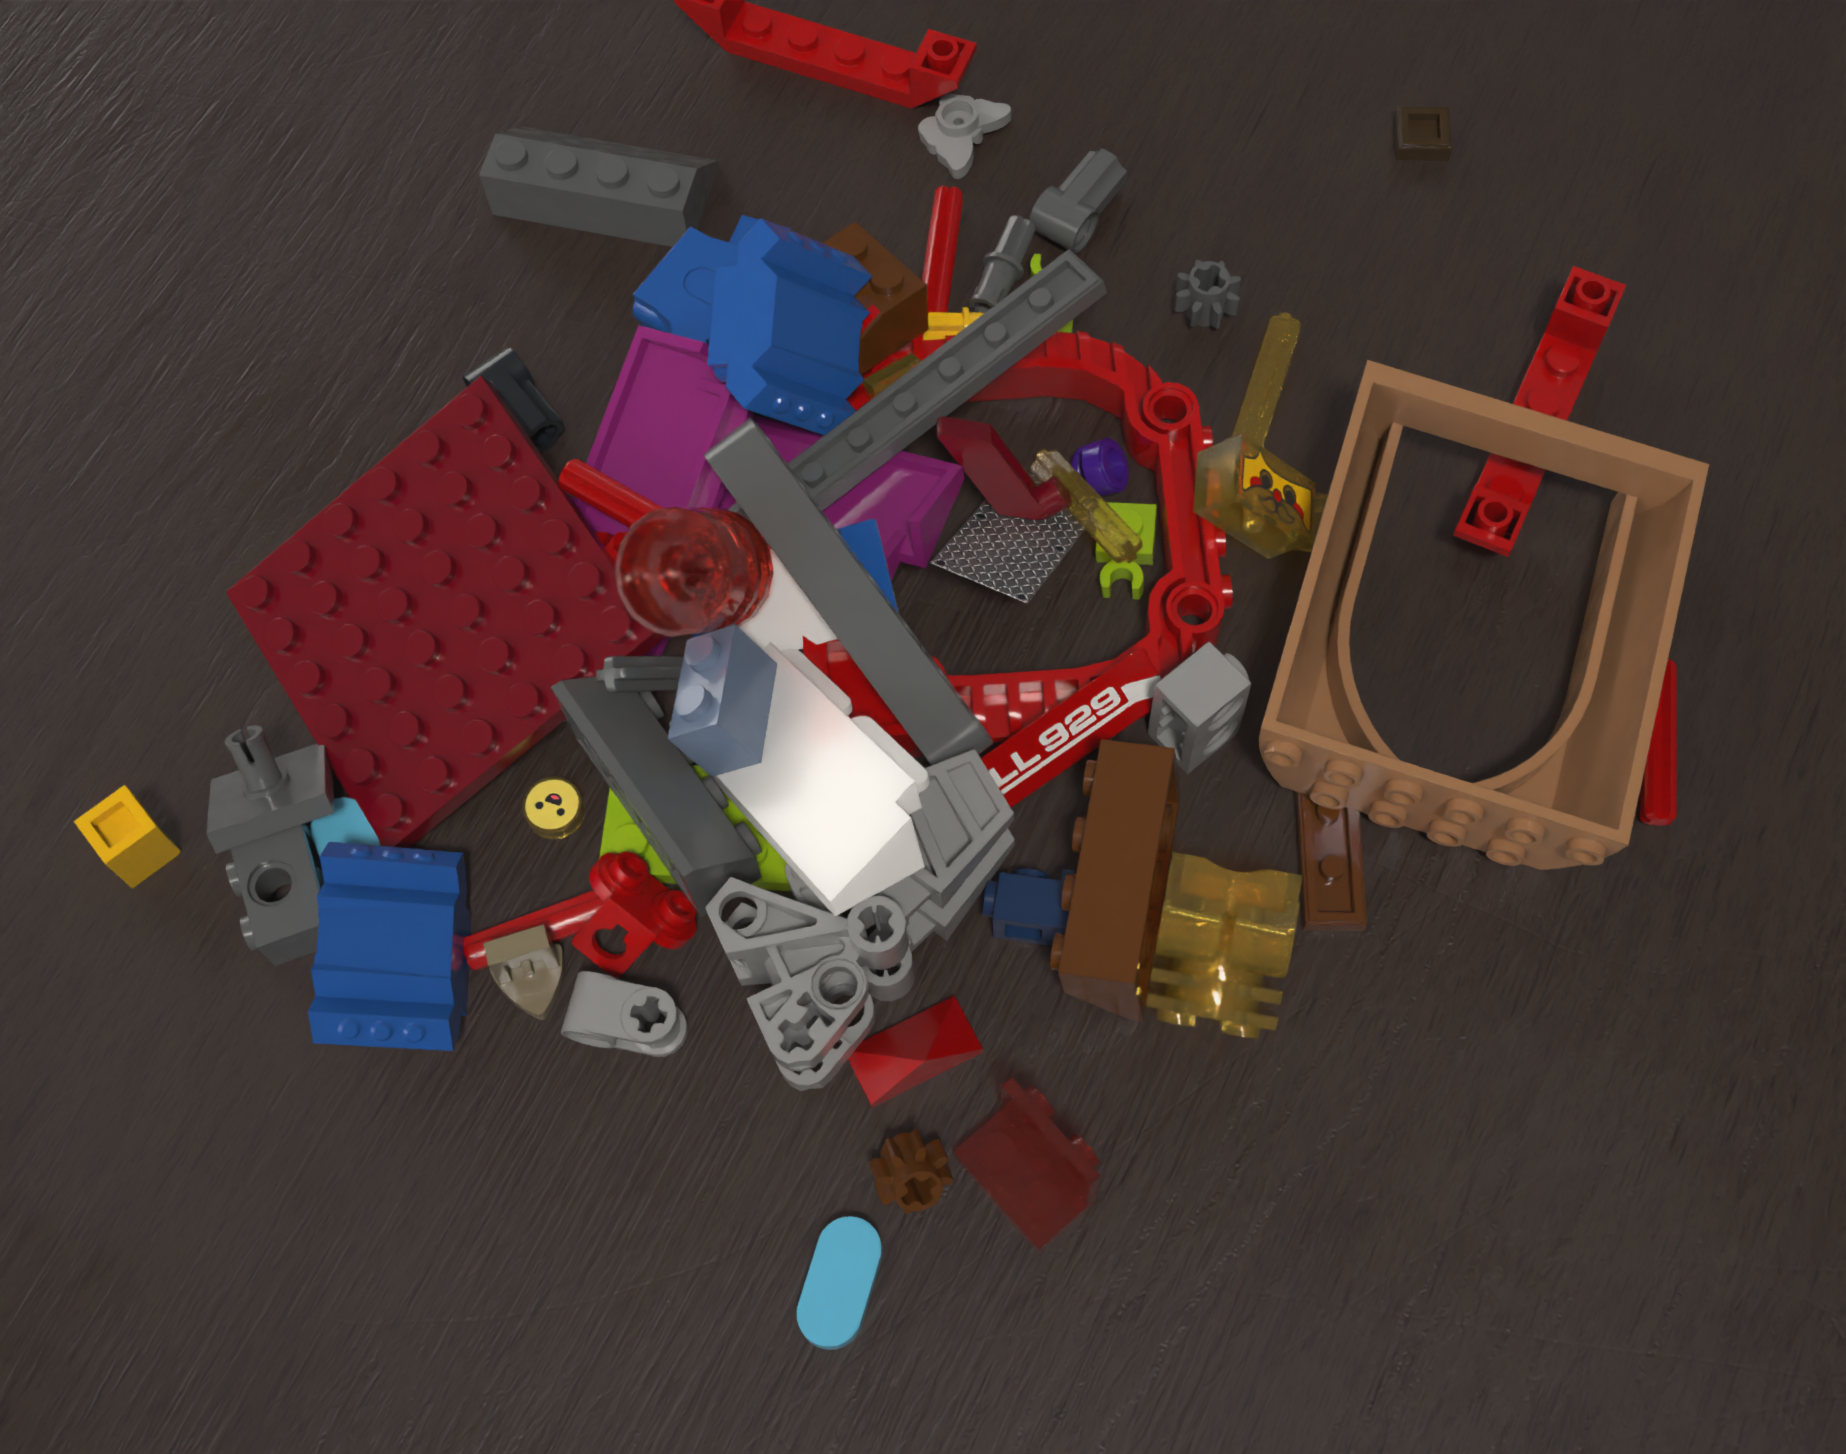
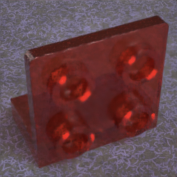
[953,1078,1100,1253]

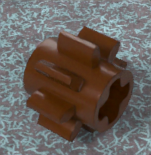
[869,1130,953,1214]

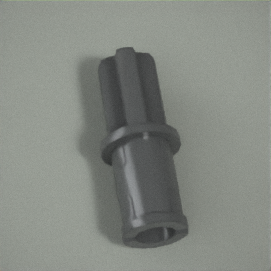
[969,215,1035,313]

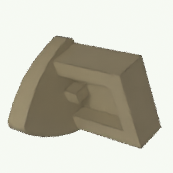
[483,924,564,1020]

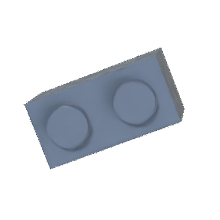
[668,624,777,777]

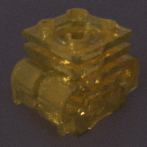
[1146,852,1303,1039]

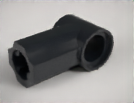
[462,346,565,454]

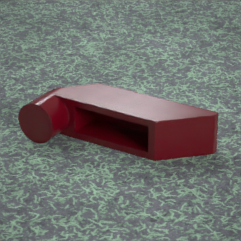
[937,416,1072,520]

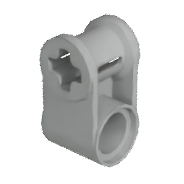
[561,971,688,1057]

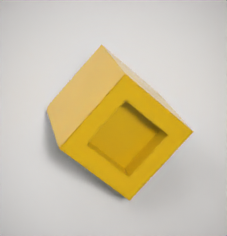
[74,785,181,889]

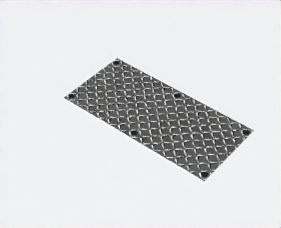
[930,473,1100,604]

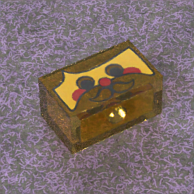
[1193,433,1316,559]

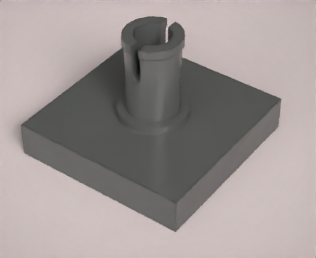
[206,725,334,854]

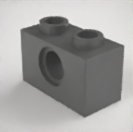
[226,823,324,966]

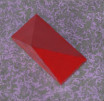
[848,996,983,1108]

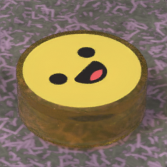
[522,777,585,839]

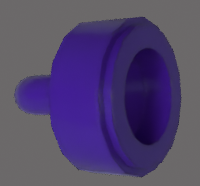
[1071,438,1129,499]

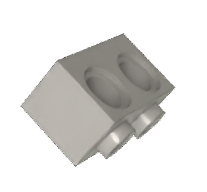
[1148,642,1251,775]

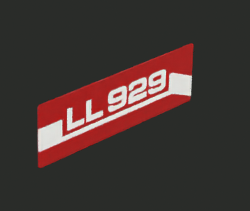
[981,648,1162,808]

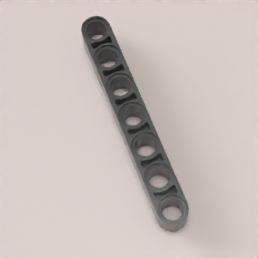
[704,417,994,765]

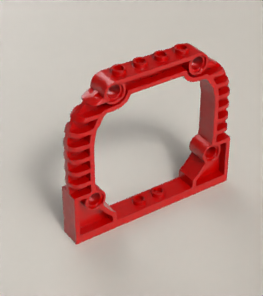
[803,330,1233,757]

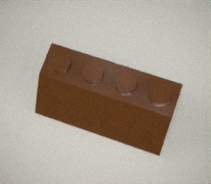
[1050,739,1181,1022]

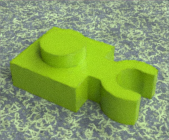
[1095,502,1157,600]

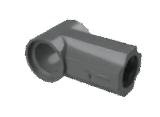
[1029,148,1127,253]

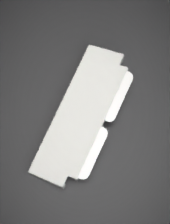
[669,642,930,916]

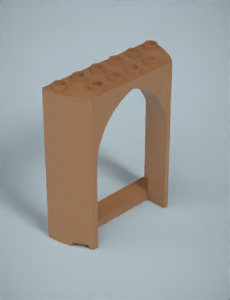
[1259,360,1709,870]

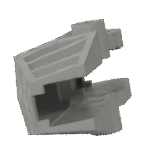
[705,749,1015,1091]

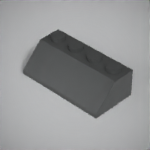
[479,126,719,247]
[551,677,762,918]

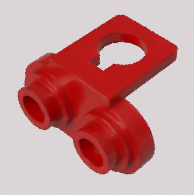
[571,851,697,978]

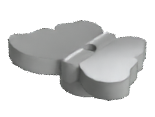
[918,94,1012,179]

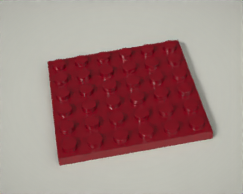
[226,375,667,848]

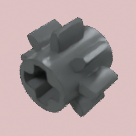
[1174,260,1241,329]

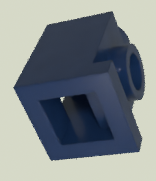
[982,868,1075,946]

